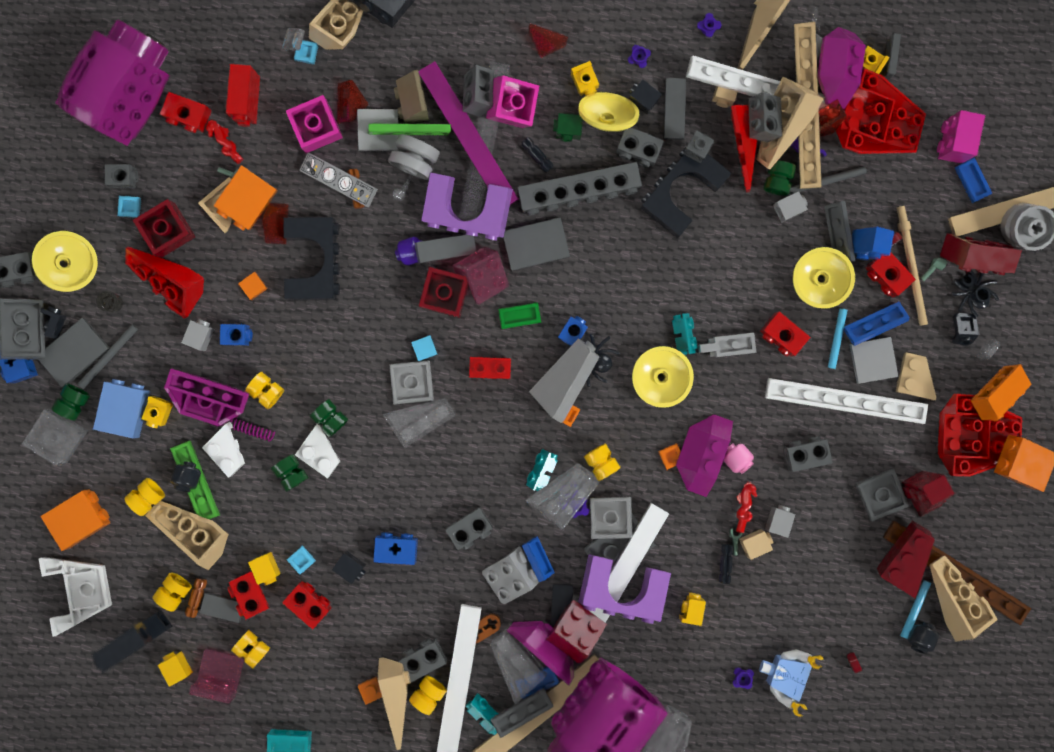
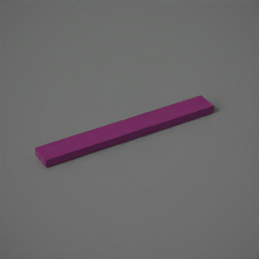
[418,61,519,205]

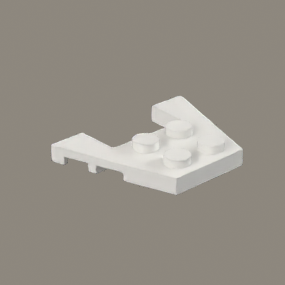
[39,557,112,636]

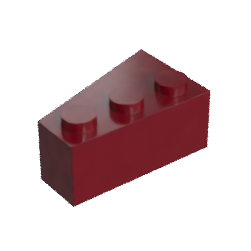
[940,233,1022,275]
[902,471,954,517]
[877,520,935,599]

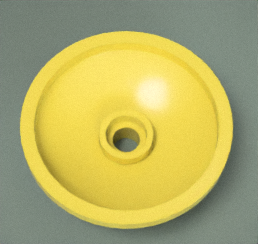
[578,92,639,132]
[32,231,98,292]
[793,247,855,309]
[632,346,694,407]

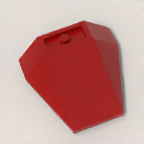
[836,69,926,154]
[938,394,1022,476]

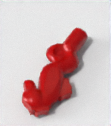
[206,120,243,164]
[736,482,758,533]

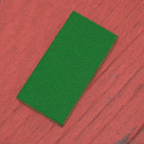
[498,303,541,329]

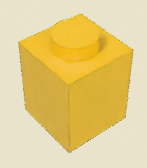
[248,552,281,586]
[158,651,193,687]

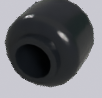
[171,461,201,493]
[908,622,939,654]

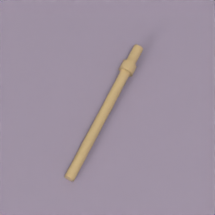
[897,206,928,326]

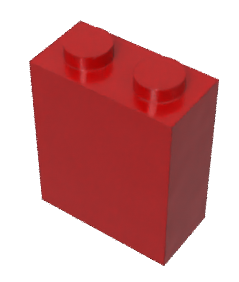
[226,64,260,127]

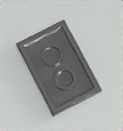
[503,217,570,271]
[0,299,45,359]
[38,318,110,387]
[583,514,656,570]

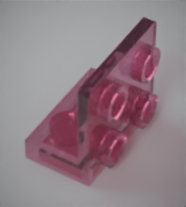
[453,247,509,304]
[189,649,244,704]

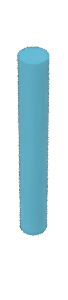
[827,309,847,369]
[900,580,931,639]

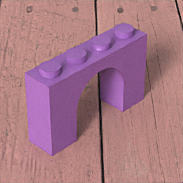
[422,173,513,240]
[578,554,671,624]

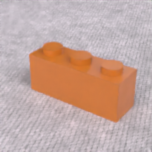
[971,364,1031,421]

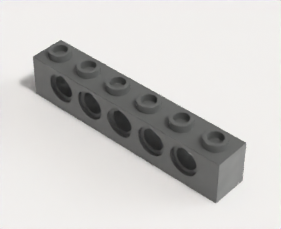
[518,162,642,216]

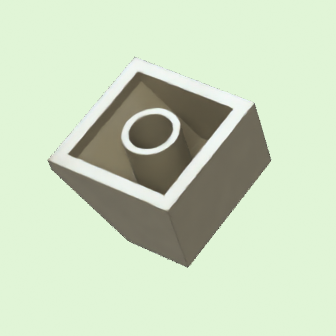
[394,70,429,124]

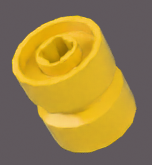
[245,372,284,410]
[583,443,620,481]
[125,478,165,516]
[152,572,192,612]
[231,630,270,669]
[409,675,447,715]

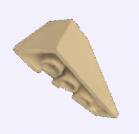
[309,0,363,49]
[737,0,790,70]
[756,77,824,169]
[145,501,228,570]
[930,556,998,642]
[378,658,410,750]

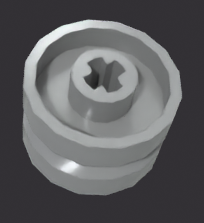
[388,134,440,180]
[1000,203,1054,251]

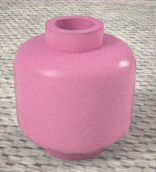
[723,443,754,474]

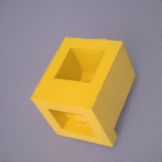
[863,46,889,74]
[571,61,599,96]
[141,396,173,428]
[679,593,706,626]

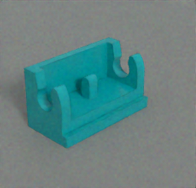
[267,729,312,752]

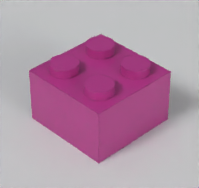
[486,75,539,128]
[286,95,343,153]
[937,110,985,164]

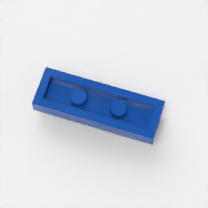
[844,302,910,346]

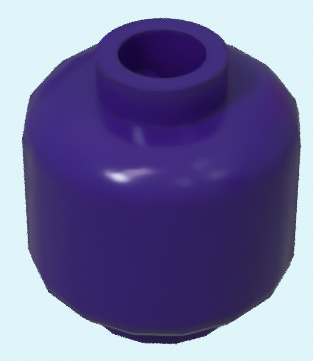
[395,237,423,266]

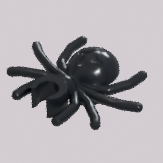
[951,270,999,317]
[586,334,619,387]

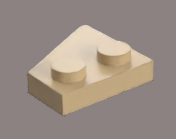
[896,352,936,400]

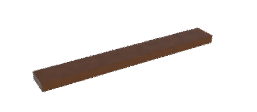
[883,520,1032,625]

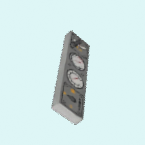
[299,153,378,207]

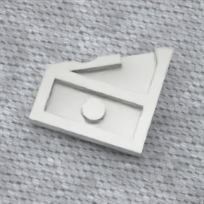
[202,422,245,478]
[295,424,340,478]

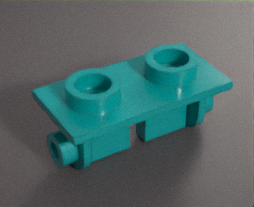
[672,314,697,355]
[526,449,558,493]
[465,693,499,736]

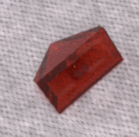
[529,23,568,58]
[337,80,368,124]
[819,99,847,136]
[262,203,289,245]

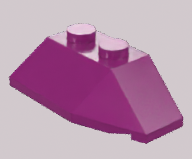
[817,27,866,110]
[164,369,249,426]
[676,415,733,497]
[507,621,574,686]

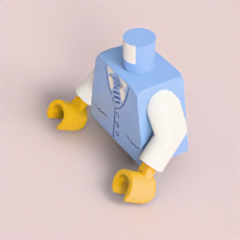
[759,649,823,716]

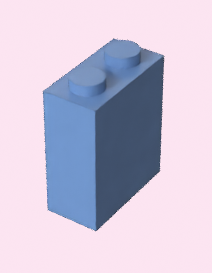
[93,379,150,438]

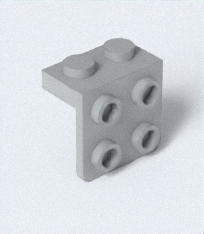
[482,546,539,604]

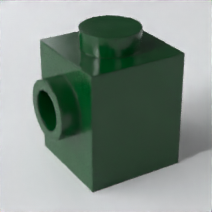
[553,113,583,142]

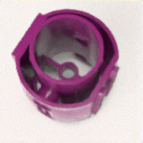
[55,19,170,146]
[547,657,668,752]

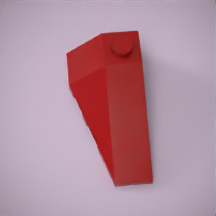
[731,105,757,193]
[126,247,204,319]

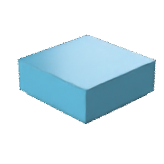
[294,39,318,64]
[117,196,141,218]
[411,336,437,361]
[287,546,316,575]

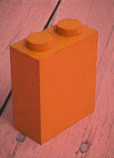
[214,165,278,231]
[994,435,1054,492]
[40,489,110,551]

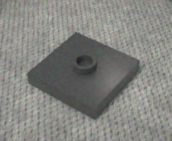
[855,468,909,521]

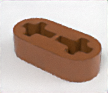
[476,613,501,643]

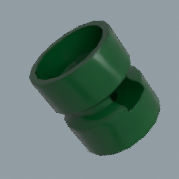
[763,160,796,196]
[51,383,90,421]
[310,399,349,437]
[271,454,309,492]

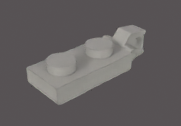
[698,333,757,357]

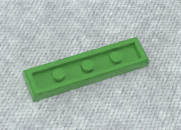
[368,124,451,135]
[170,441,220,519]

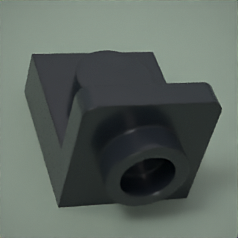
[40,306,67,338]
[952,313,979,346]

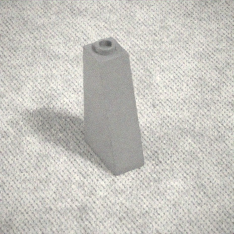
[529,338,599,423]

